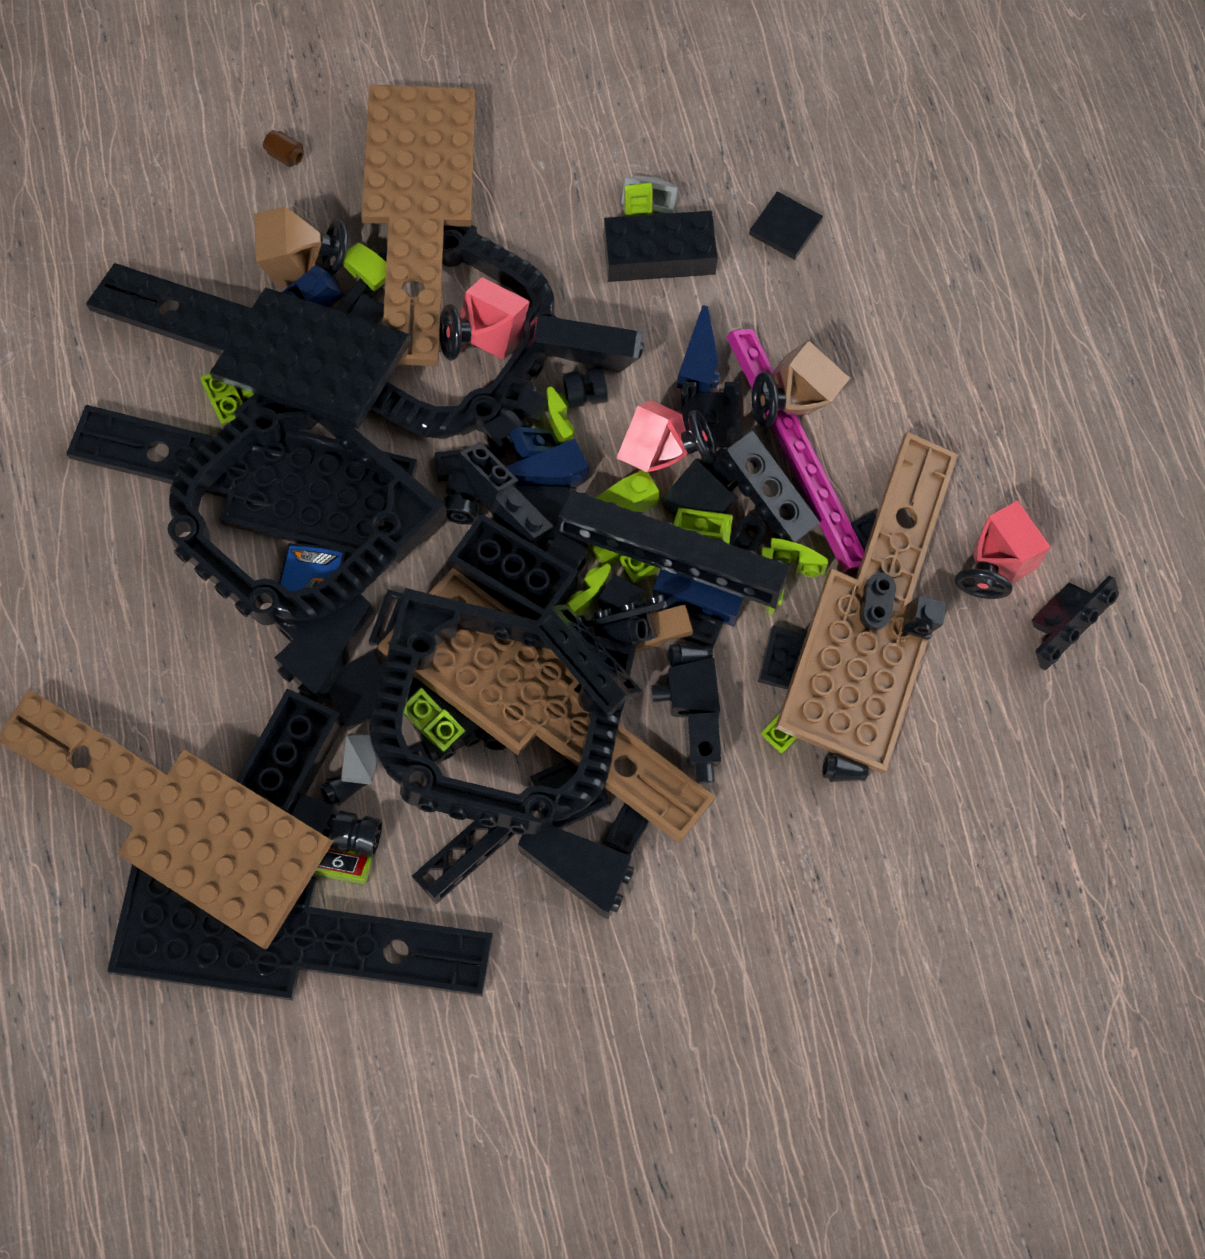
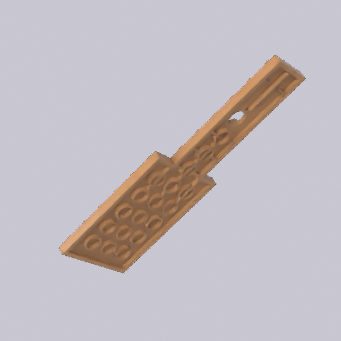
[361,84,475,366]
[775,432,958,774]
[378,568,716,844]
[0,689,333,949]

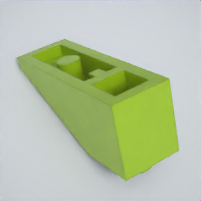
[596,470,659,513]

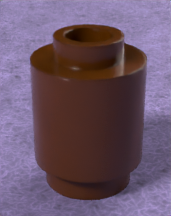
[263,130,304,167]

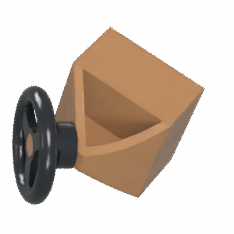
[254,206,348,288]
[752,340,850,429]

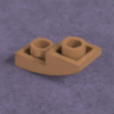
[633,605,693,652]

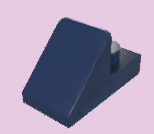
[509,427,560,460]

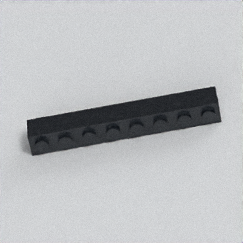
[558,490,790,609]

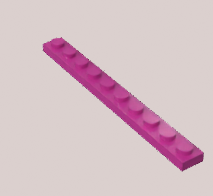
[726,329,864,573]

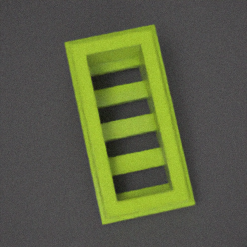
[623,183,653,216]

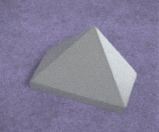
[621,176,678,213]
[342,732,378,785]

